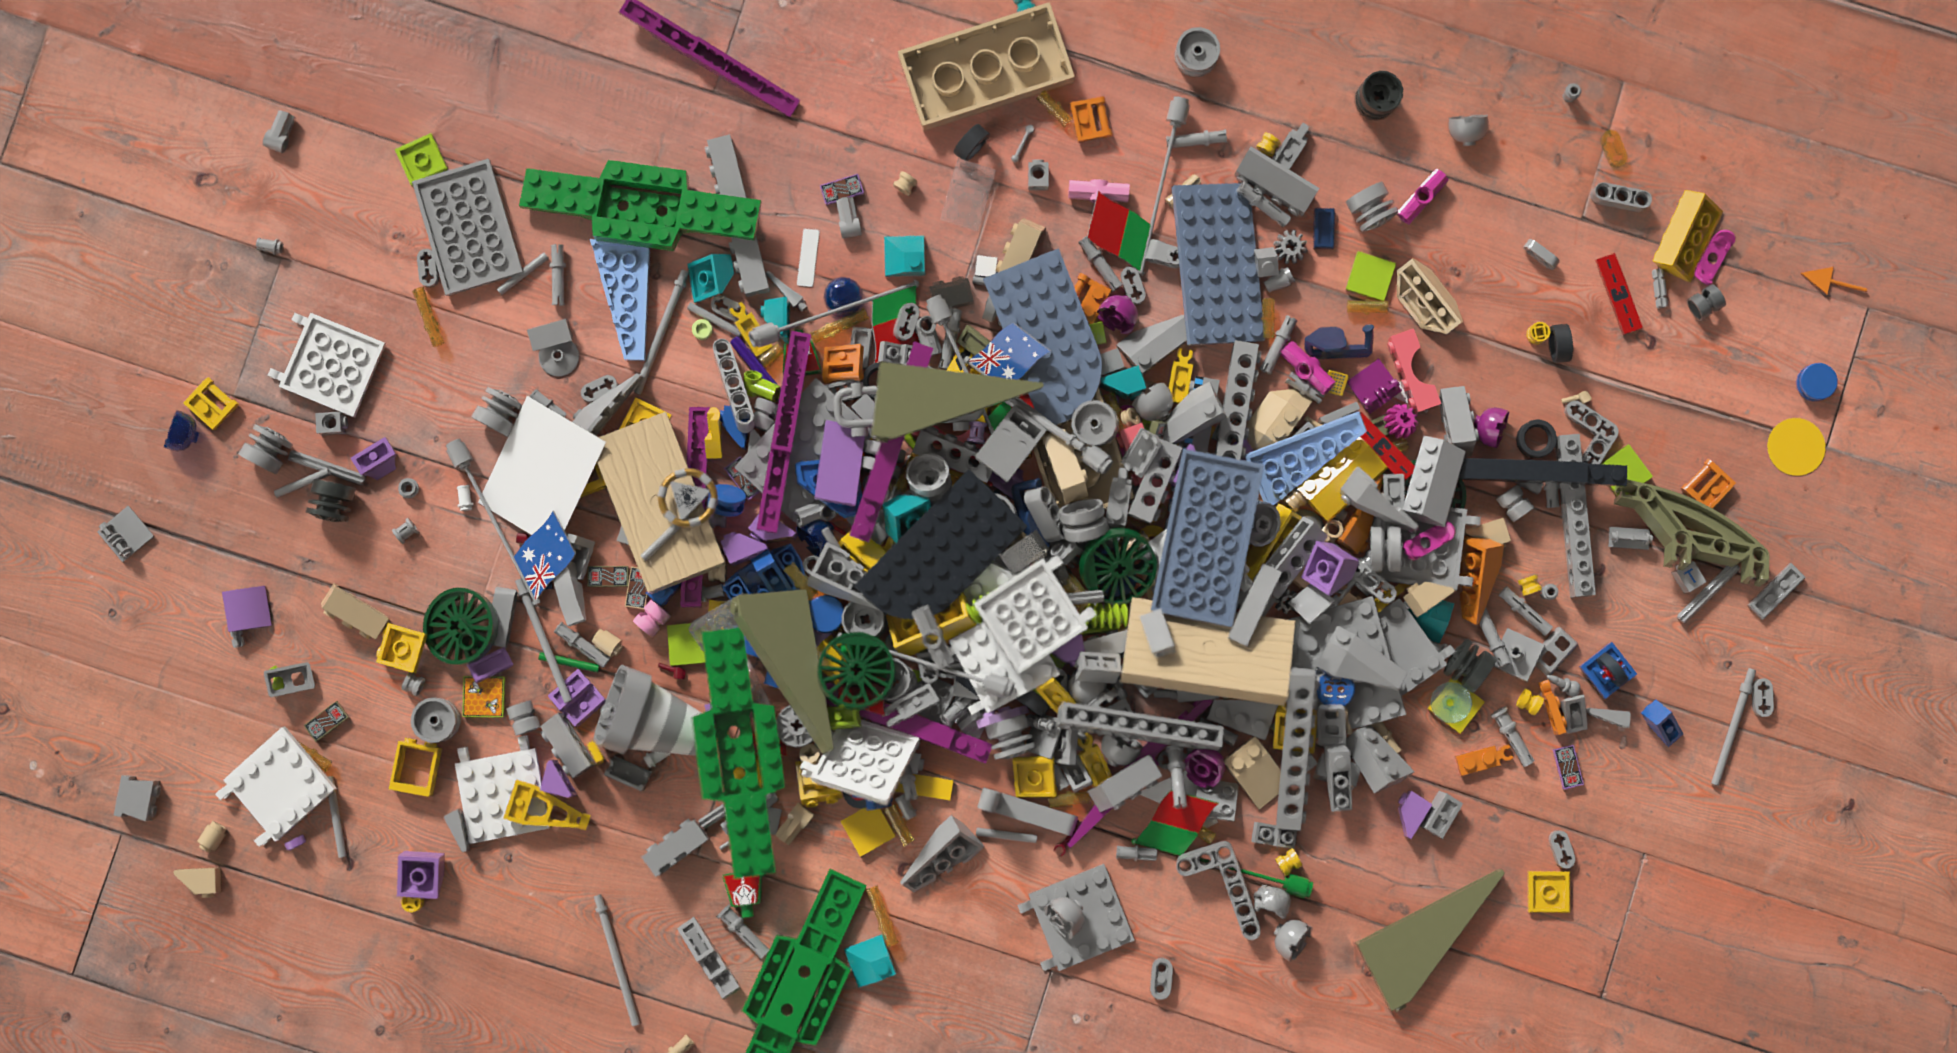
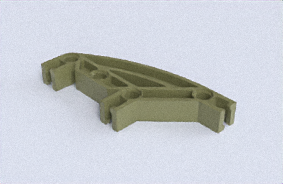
[1614,480,1770,587]

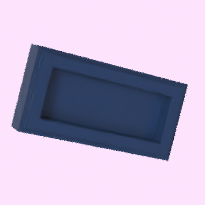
[1313,208,1335,249]

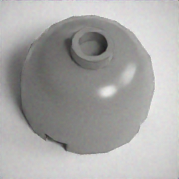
[1448,115,1489,146]
[1132,383,1173,421]
[1101,735,1143,767]
[1044,897,1084,939]
[1274,920,1313,962]

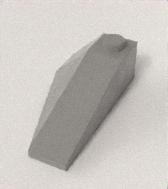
[573,373,644,436]
[1163,381,1227,444]
[807,542,879,610]
[1316,626,1407,690]
[900,815,984,892]

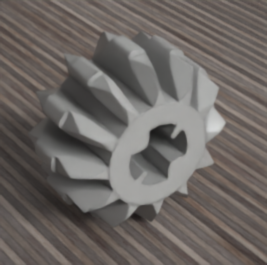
[1273,230,1307,264]

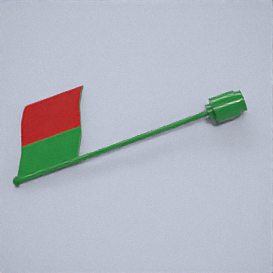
[1131,790,1313,899]

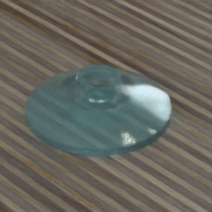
[1431,682,1472,723]

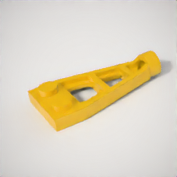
[503,779,591,831]

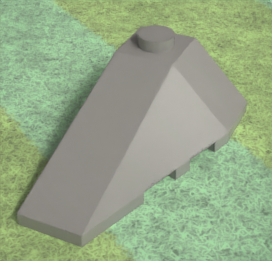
[1116,314,1187,375]
[1340,467,1418,534]

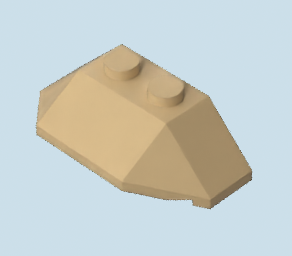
[1397,258,1463,334]
[1246,389,1313,451]

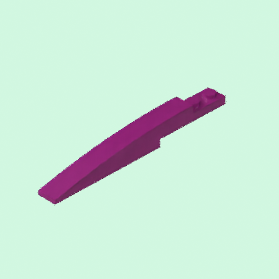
[619,0,800,117]
[756,331,812,534]
[849,342,933,542]
[680,407,710,608]
[825,682,993,764]
[1067,699,1213,848]

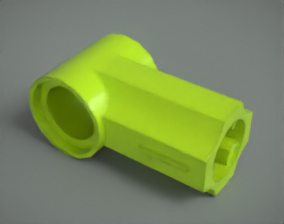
[743,370,781,403]

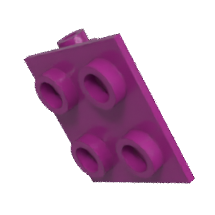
[1347,359,1402,414]

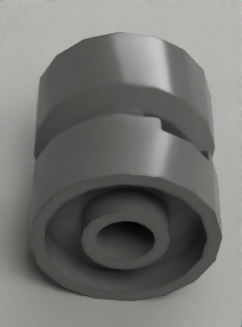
[1687,284,1726,321]

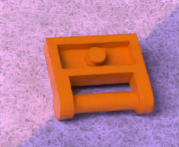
[1070,96,1113,143]
[1074,273,1111,324]
[822,344,864,384]
[1681,459,1736,509]

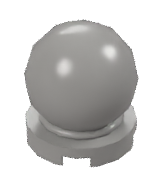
[1068,668,1119,708]

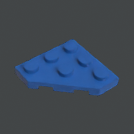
[795,460,862,518]

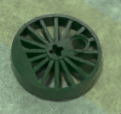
[1079,528,1157,605]
[423,588,498,665]
[817,632,895,710]

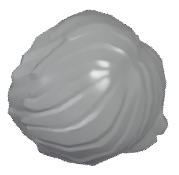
[1253,885,1291,919]

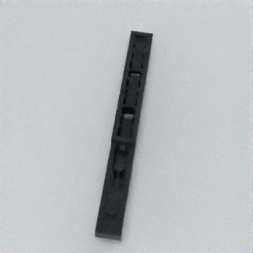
[1458,458,1628,487]

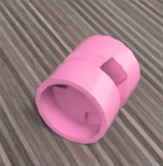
[633,599,671,638]

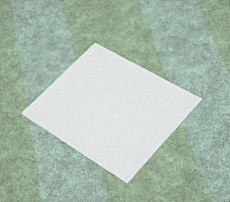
[478,396,606,535]

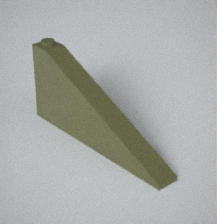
[871,362,1044,443]
[730,590,834,754]
[1355,869,1505,1012]

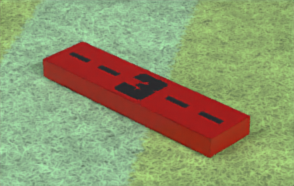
[1595,253,1643,335]
[1360,412,1415,482]

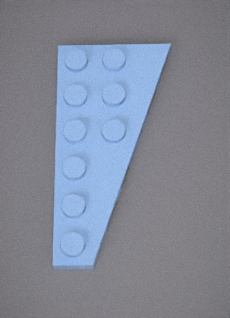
[590,239,650,361]
[1245,411,1367,505]

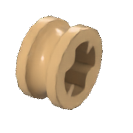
[1121,408,1140,428]

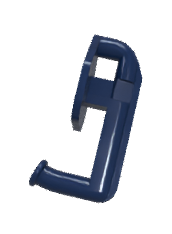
[1304,324,1374,359]
[1011,478,1050,549]

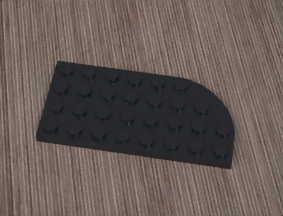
[854,469,1028,619]

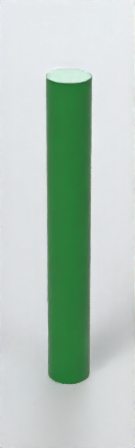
[538,652,600,673]

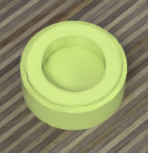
[692,319,713,340]

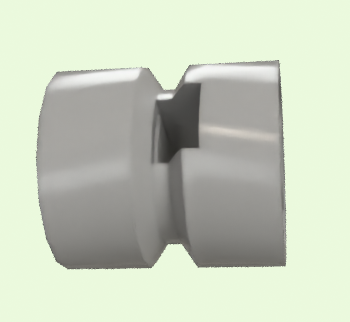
[753,397,778,432]
[1496,484,1534,522]
[506,700,540,736]

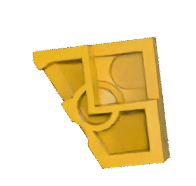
[704,407,722,458]

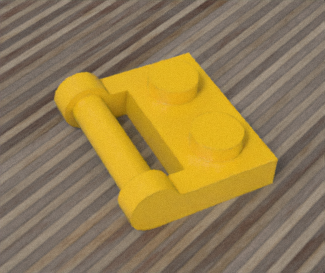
[183,377,239,431]

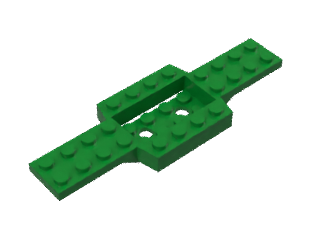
[519,160,762,251]
[691,627,785,879]
[742,868,867,1053]

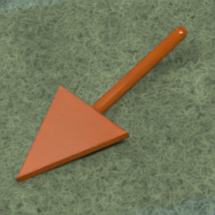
[1801,267,1868,294]

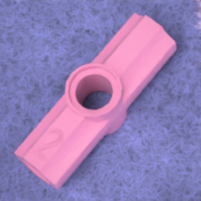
[1068,180,1129,203]

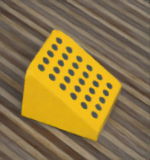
[1327,370,1349,396]

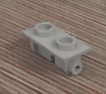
[1608,527,1653,550]

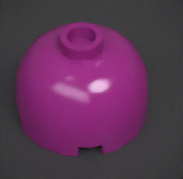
[1097,295,1138,334]
[1473,407,1509,448]
[1184,749,1226,788]

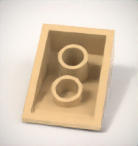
[1224,736,1281,809]

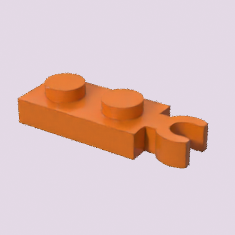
[1538,680,1567,735]
[1455,745,1513,776]

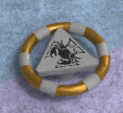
[658,468,718,528]

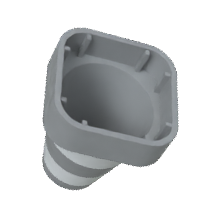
[593,665,717,756]

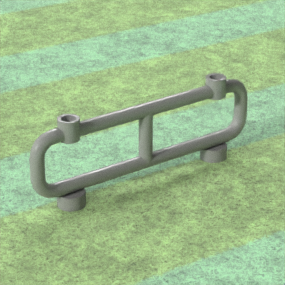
[833,383,984,436]

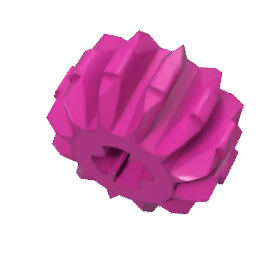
[1383,404,1419,438]

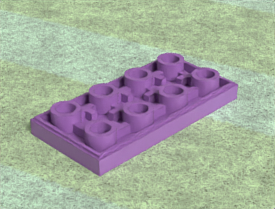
[814,420,865,506]

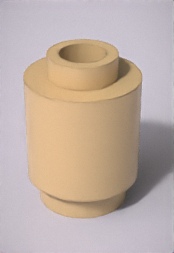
[592,629,623,657]
[198,821,227,853]

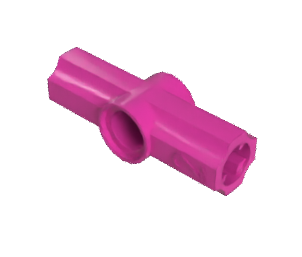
[1397,168,1449,225]
[1281,341,1336,395]

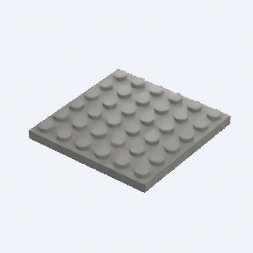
[1277,596,1406,738]

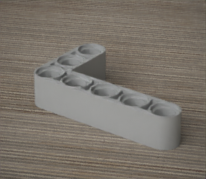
[977,787,1078,836]
[1176,841,1260,940]

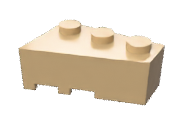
[995,218,1045,272]
[1042,429,1089,505]
[321,583,389,639]

